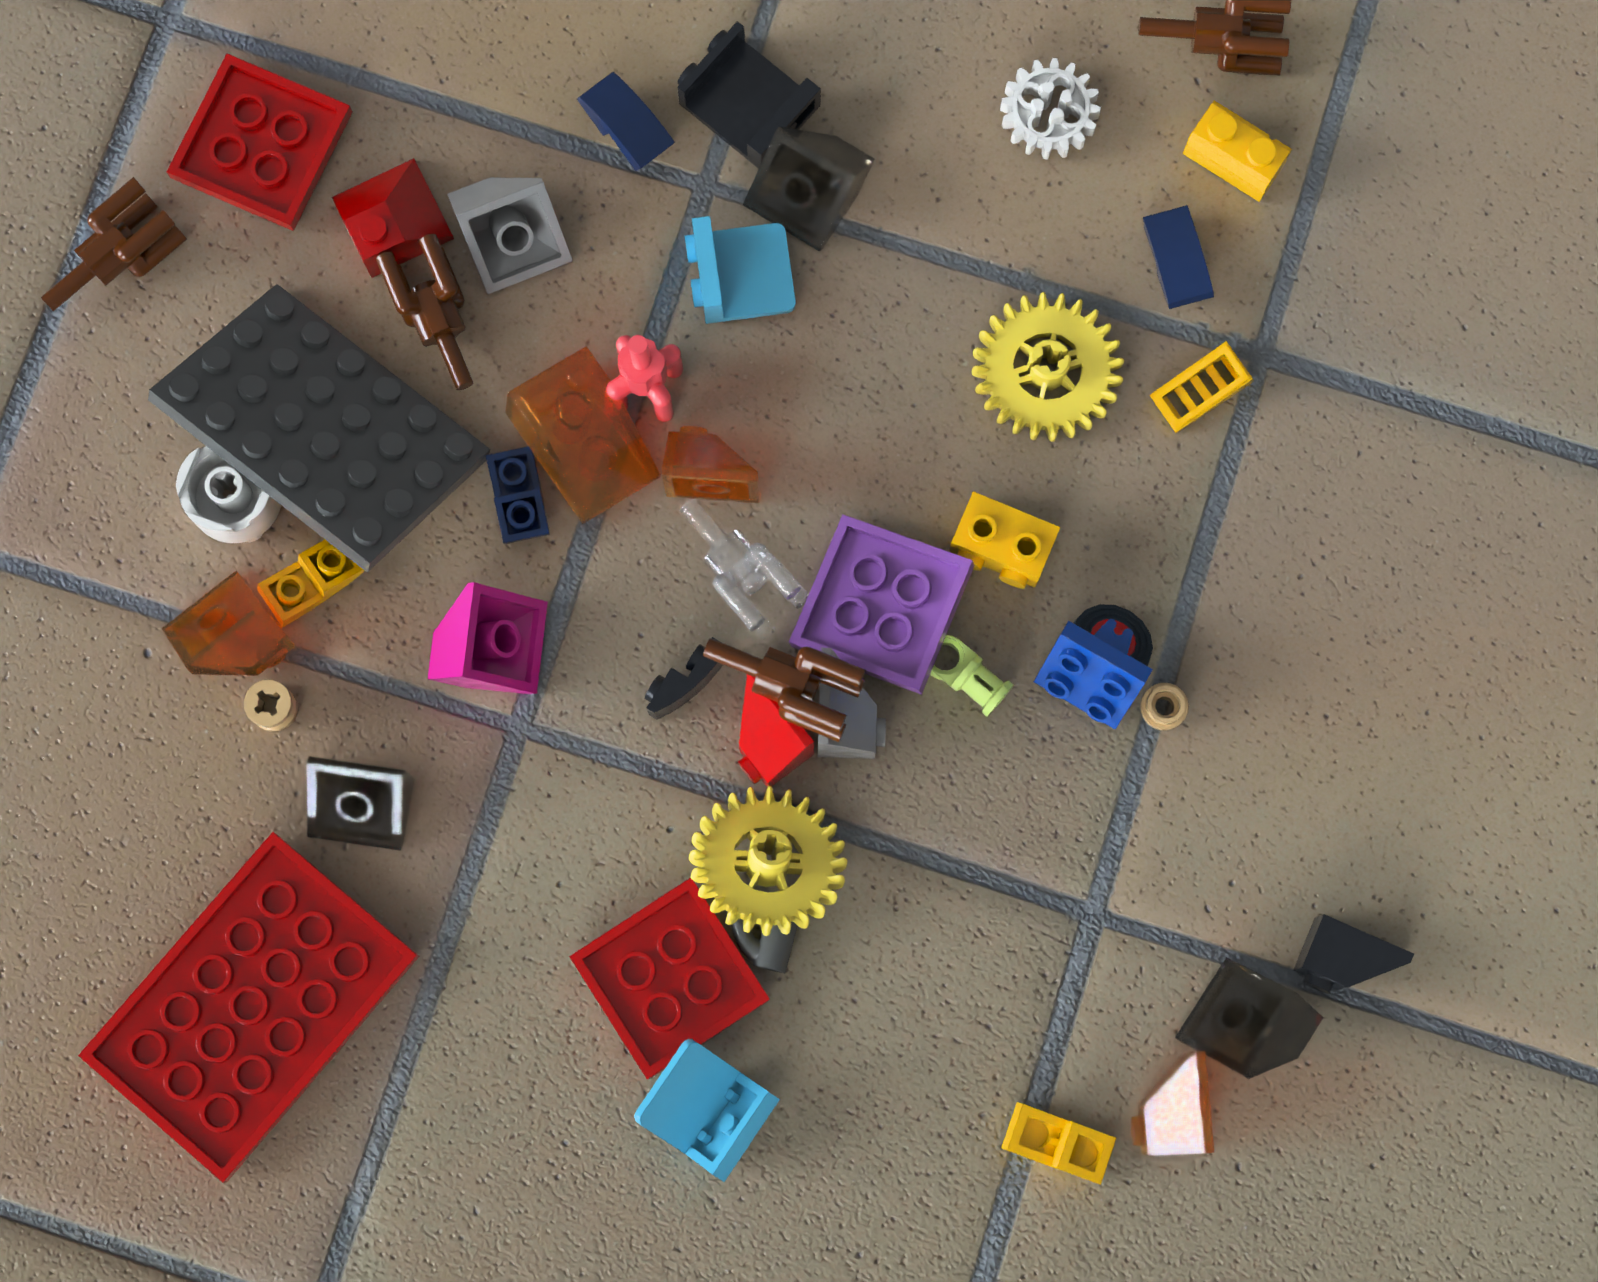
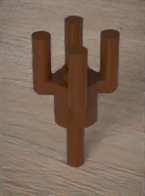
[1138,0,1291,76]
[41,177,187,312]
[376,234,474,391]
[703,638,866,742]

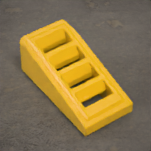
[1149,341,1254,433]

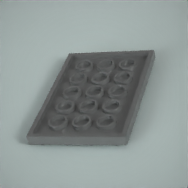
[148,284,490,573]

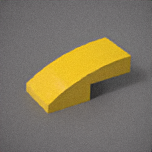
[1001,1102,1116,1185]

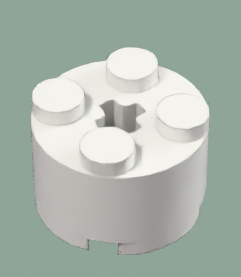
[176,446,281,543]

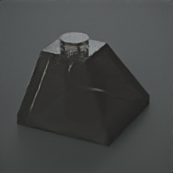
[743,127,875,251]
[1175,957,1324,1079]

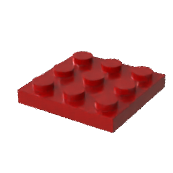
[166,53,353,231]
[569,878,770,1080]

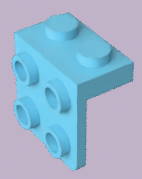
[684,216,796,324]
[634,1039,780,1182]

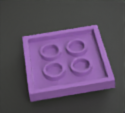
[789,514,975,695]

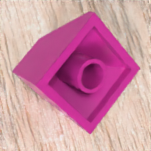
[427,582,548,694]

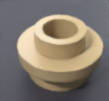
[1140,683,1189,730]

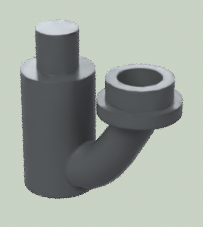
[727,911,798,974]

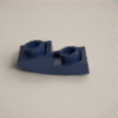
[577,72,675,171]
[1143,205,1214,309]
[486,446,550,544]

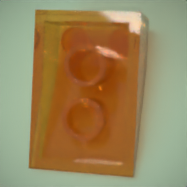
[505,346,661,524]

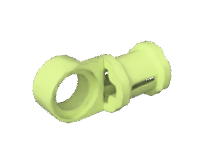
[930,635,1014,717]

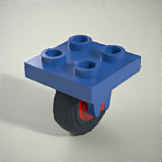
[1033,604,1153,729]

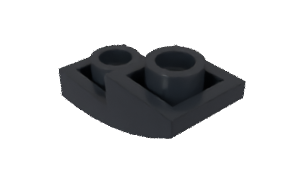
[644,637,723,720]

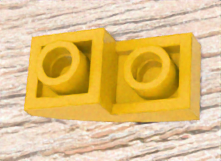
[257,539,364,627]

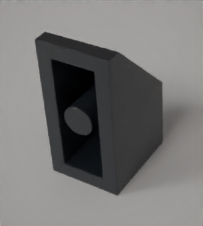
[1293,914,1414,994]

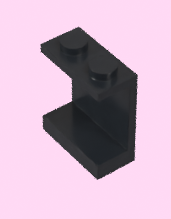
[677,21,821,171]

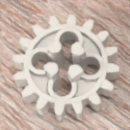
[1000,58,1101,160]

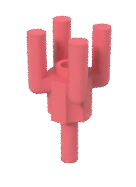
[606,335,683,422]

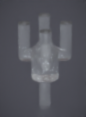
[680,498,809,640]

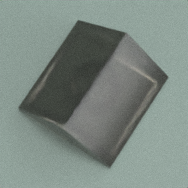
[307,756,414,851]

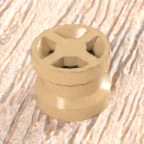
[244,680,298,732]

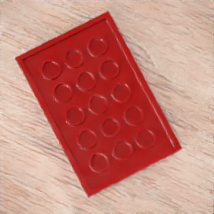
[78,832,420,1183]

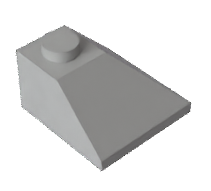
[447,177,573,294]
[818,648,886,759]

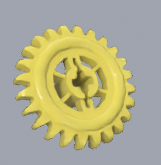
[971,292,1124,442]
[689,786,848,936]

